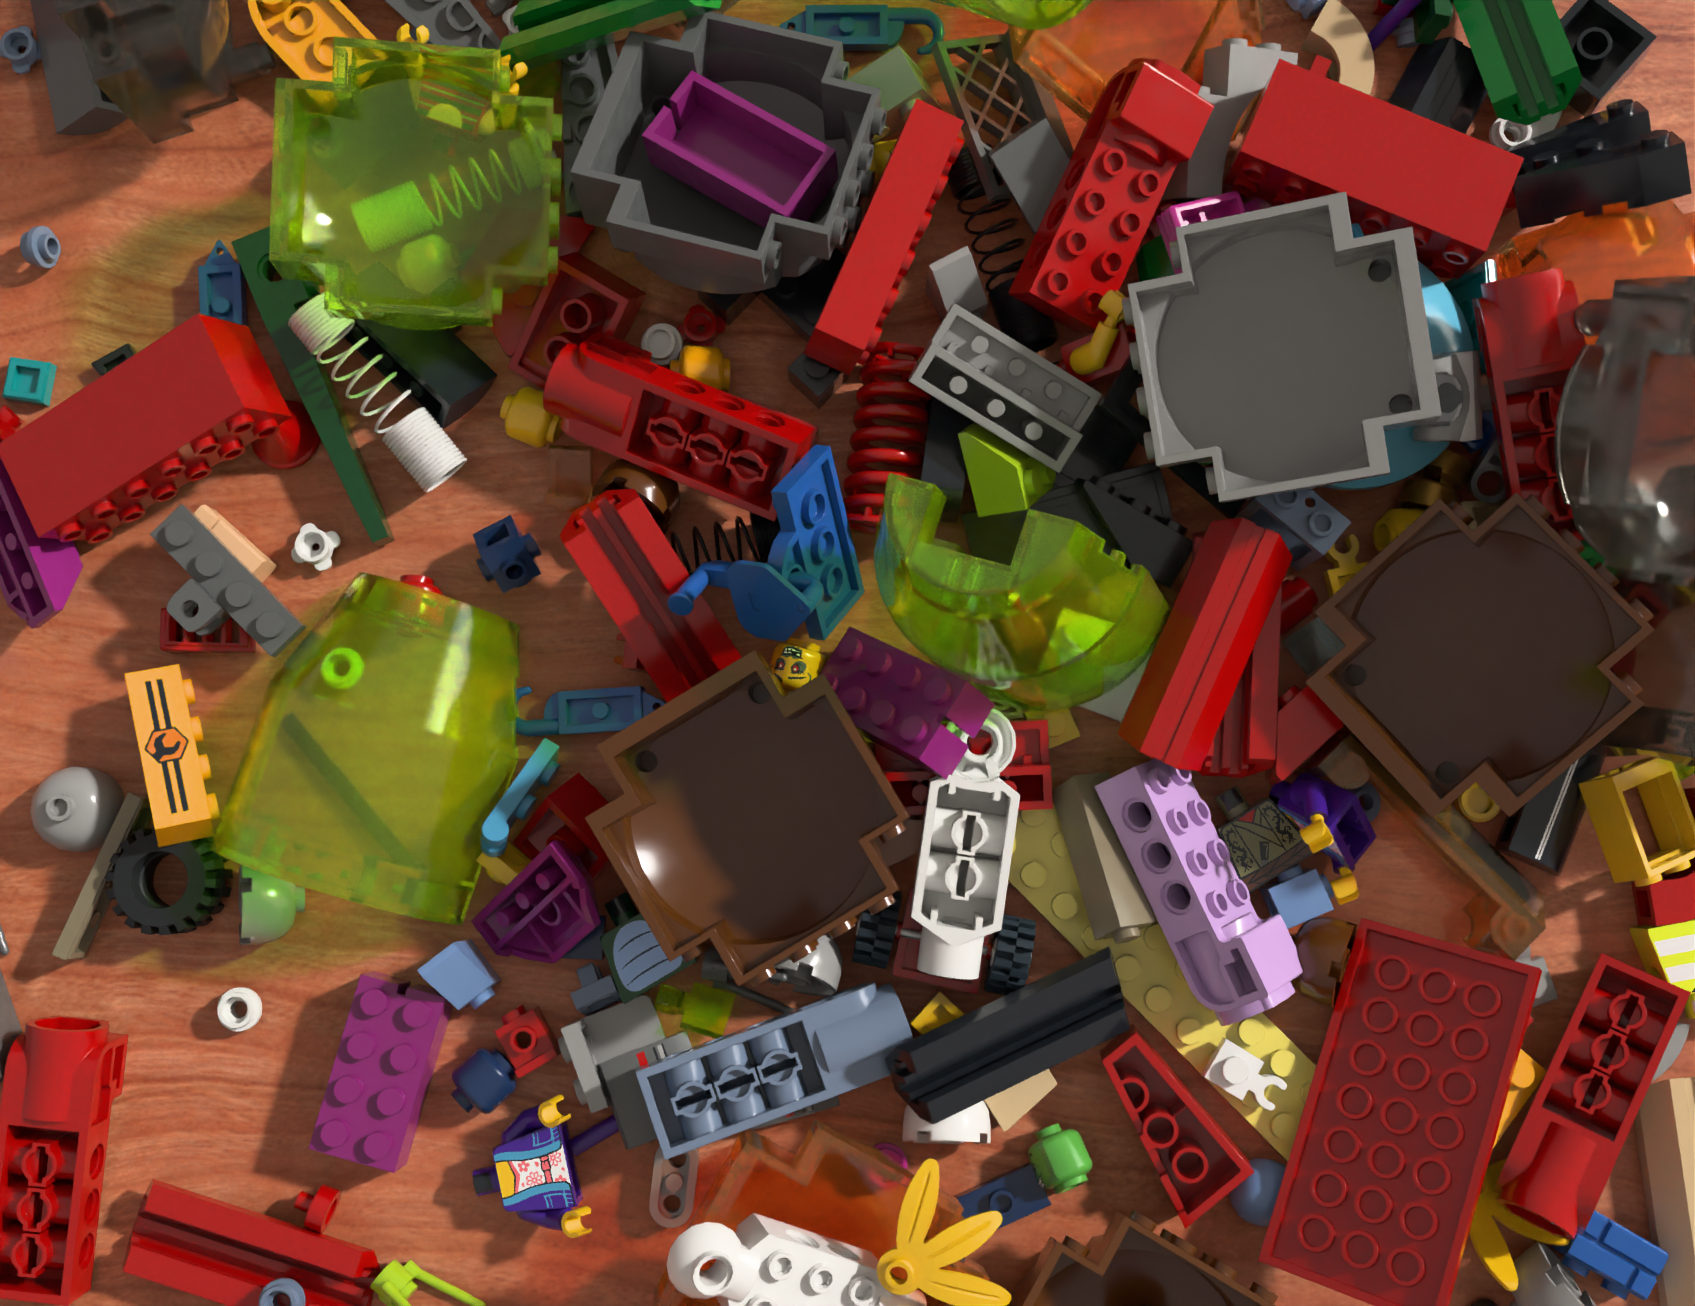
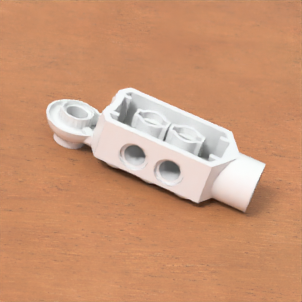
[910,709,1020,979]
[667,1213,927,1306]

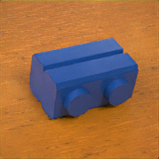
[1551,1210,1669,1301]

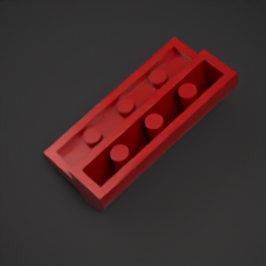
[875,719,1053,815]

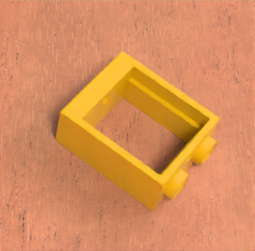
[1578,753,1695,887]

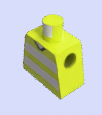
[1629,919,1695,1019]

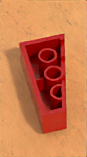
[1100,1023,1254,1229]

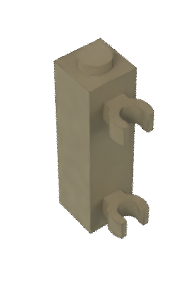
[1052,772,1155,944]

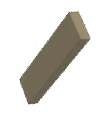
[52,792,152,960]

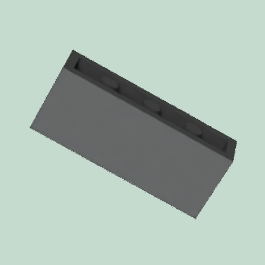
[30,0,132,136]
[988,118,1070,236]

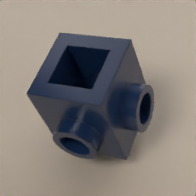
[473,515,542,593]

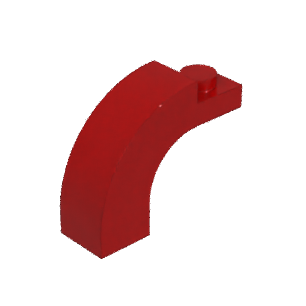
[1631,787,1695,926]

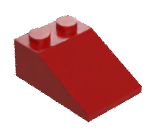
[507,252,647,389]

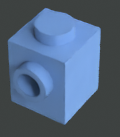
[1259,864,1334,929]

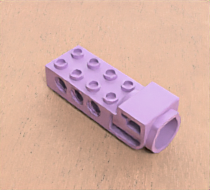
[1094,758,1303,1026]

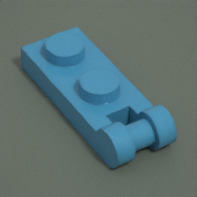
[480,738,561,857]

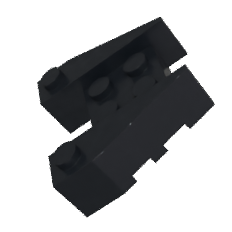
[1505,99,1692,229]
[697,248,850,409]

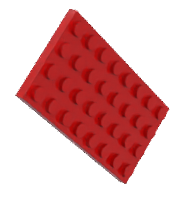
[1258,918,1542,1306]

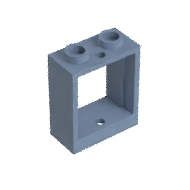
[1235,489,1351,572]

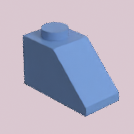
[417,939,501,1010]

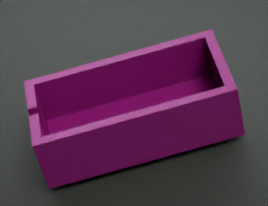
[642,70,839,229]
[819,626,995,780]
[308,971,453,1173]

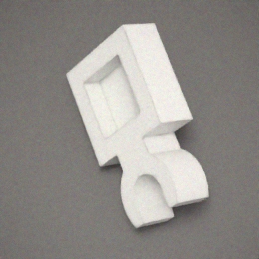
[1201,1037,1287,1110]

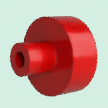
[294,1184,341,1234]

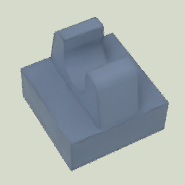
[570,962,621,1016]

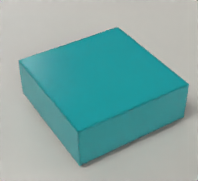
[2,357,57,407]

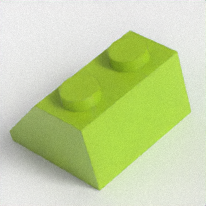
[958,422,1056,517]

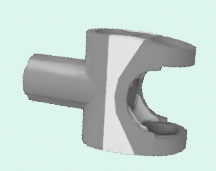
[1413,350,1492,442]

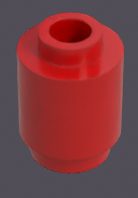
[1280,577,1318,637]

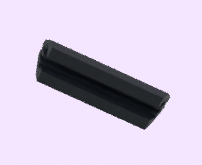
[1388,36,1487,134]
[885,947,1130,1124]

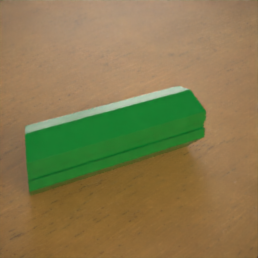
[497,0,722,72]
[1453,0,1583,125]

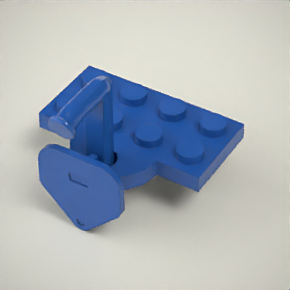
[667,445,865,641]

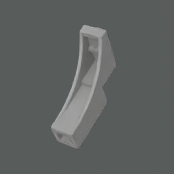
[1162,38,1298,203]

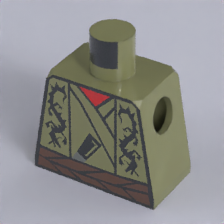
[1214,785,1313,893]

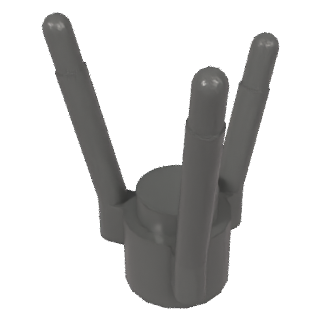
[701,945,795,1014]

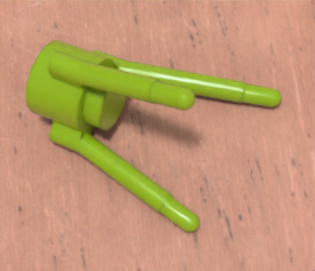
[370,1259,486,1306]

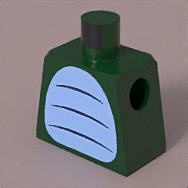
[599,892,700,1004]

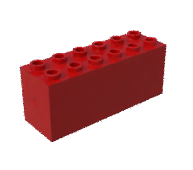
[1223,58,1524,279]
[0,313,292,544]

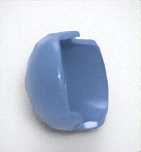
[1229,1158,1286,1227]

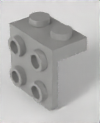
[558,995,666,1113]

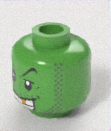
[1027,1123,1093,1195]

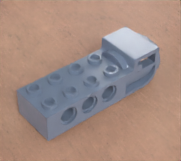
[635,981,913,1160]

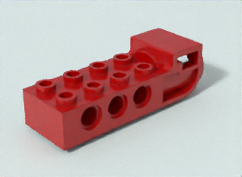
[1008,58,1214,333]
[1472,267,1615,541]
[543,332,815,522]
[1494,953,1691,1240]
[0,1016,128,1306]

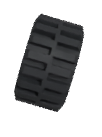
[105,825,233,936]

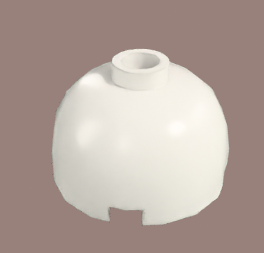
[902,1100,991,1144]

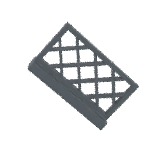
[931,24,1074,201]

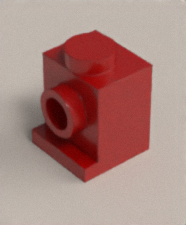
[494,1005,561,1079]

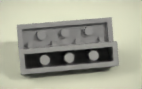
[908,302,1103,473]

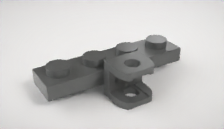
[150,504,306,658]

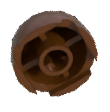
[592,458,680,535]
[1290,916,1358,1008]

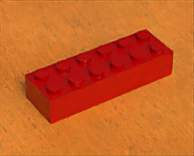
[803,99,965,375]

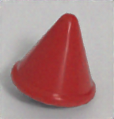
[251,400,321,470]

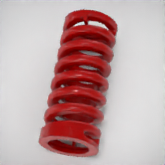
[843,341,933,537]

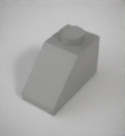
[925,246,988,322]

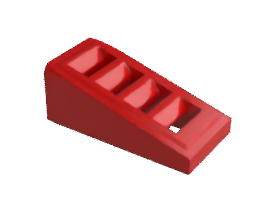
[160,608,256,654]

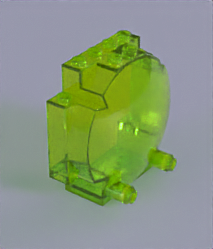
[269,37,562,330]

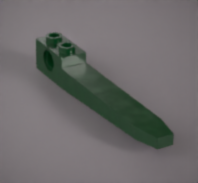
[231,223,395,547]

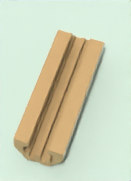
[1634,1076,1695,1306]

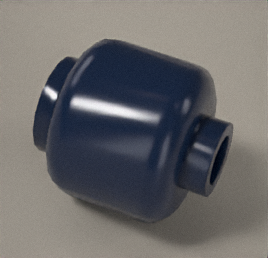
[451,1047,517,1114]

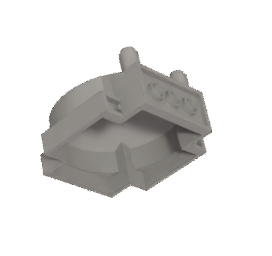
[1122,192,1442,503]

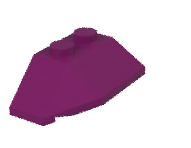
[0,457,83,629]
[471,840,601,964]

